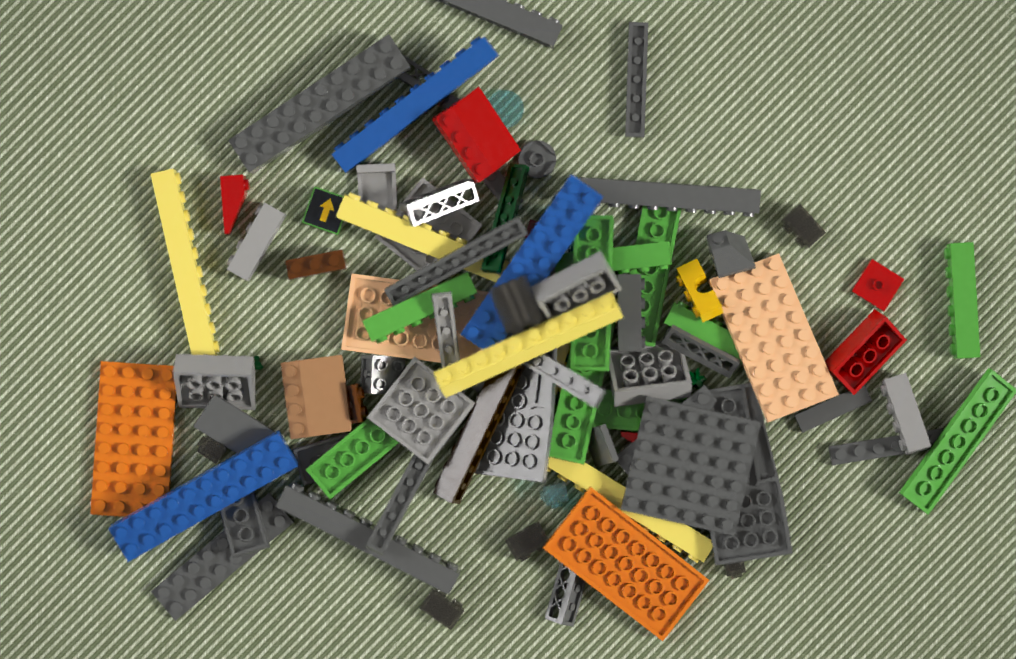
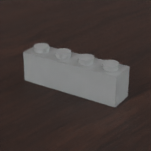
[226,203,287,281]
[880,373,931,455]

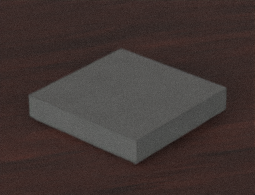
[588,424,619,467]

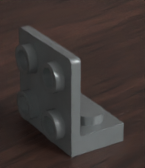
[360,355,406,394]

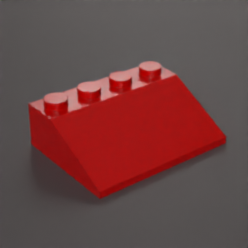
[432,86,521,183]

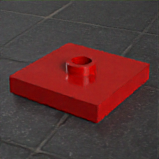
[851,259,904,312]

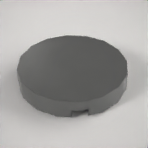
[518,140,556,179]

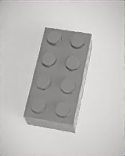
[531,251,622,320]

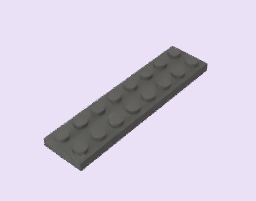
[151,493,294,621]

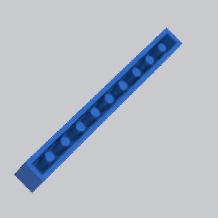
[331,36,500,173]

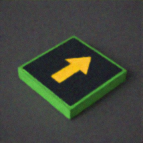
[302,186,344,235]

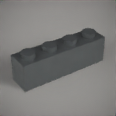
[617,274,645,352]

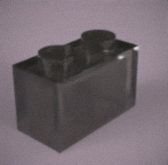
[781,204,826,249]
[505,521,549,562]
[420,587,465,630]

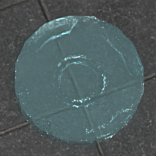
[488,90,524,128]

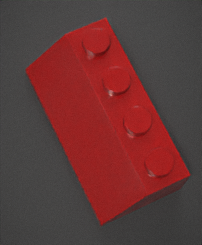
[825,309,907,395]

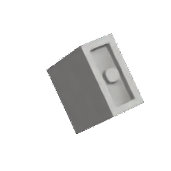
[356,163,397,211]

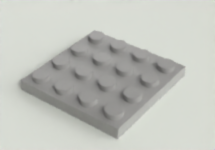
[375,178,483,285]
[367,357,475,465]

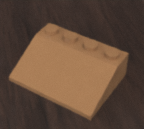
[281,355,352,439]

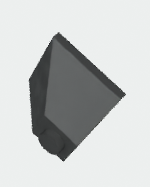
[707,230,756,278]

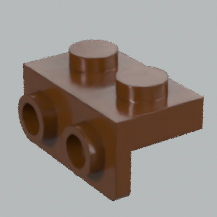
[347,383,368,424]

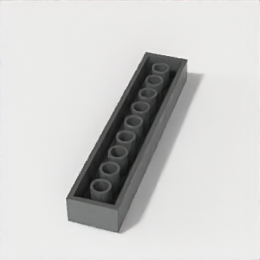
[228,34,412,174]
[276,482,461,595]

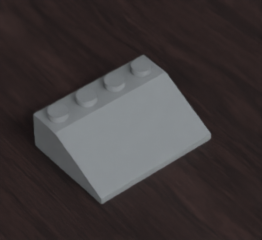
[608,341,692,407]
[173,354,256,410]

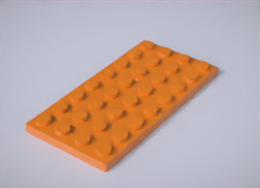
[90,361,177,517]
[543,487,710,641]

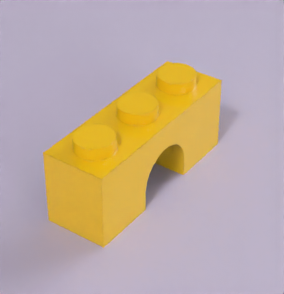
[675,259,723,323]

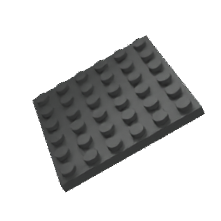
[621,396,761,536]

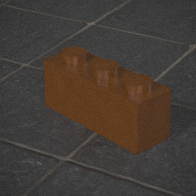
[285,250,347,280]

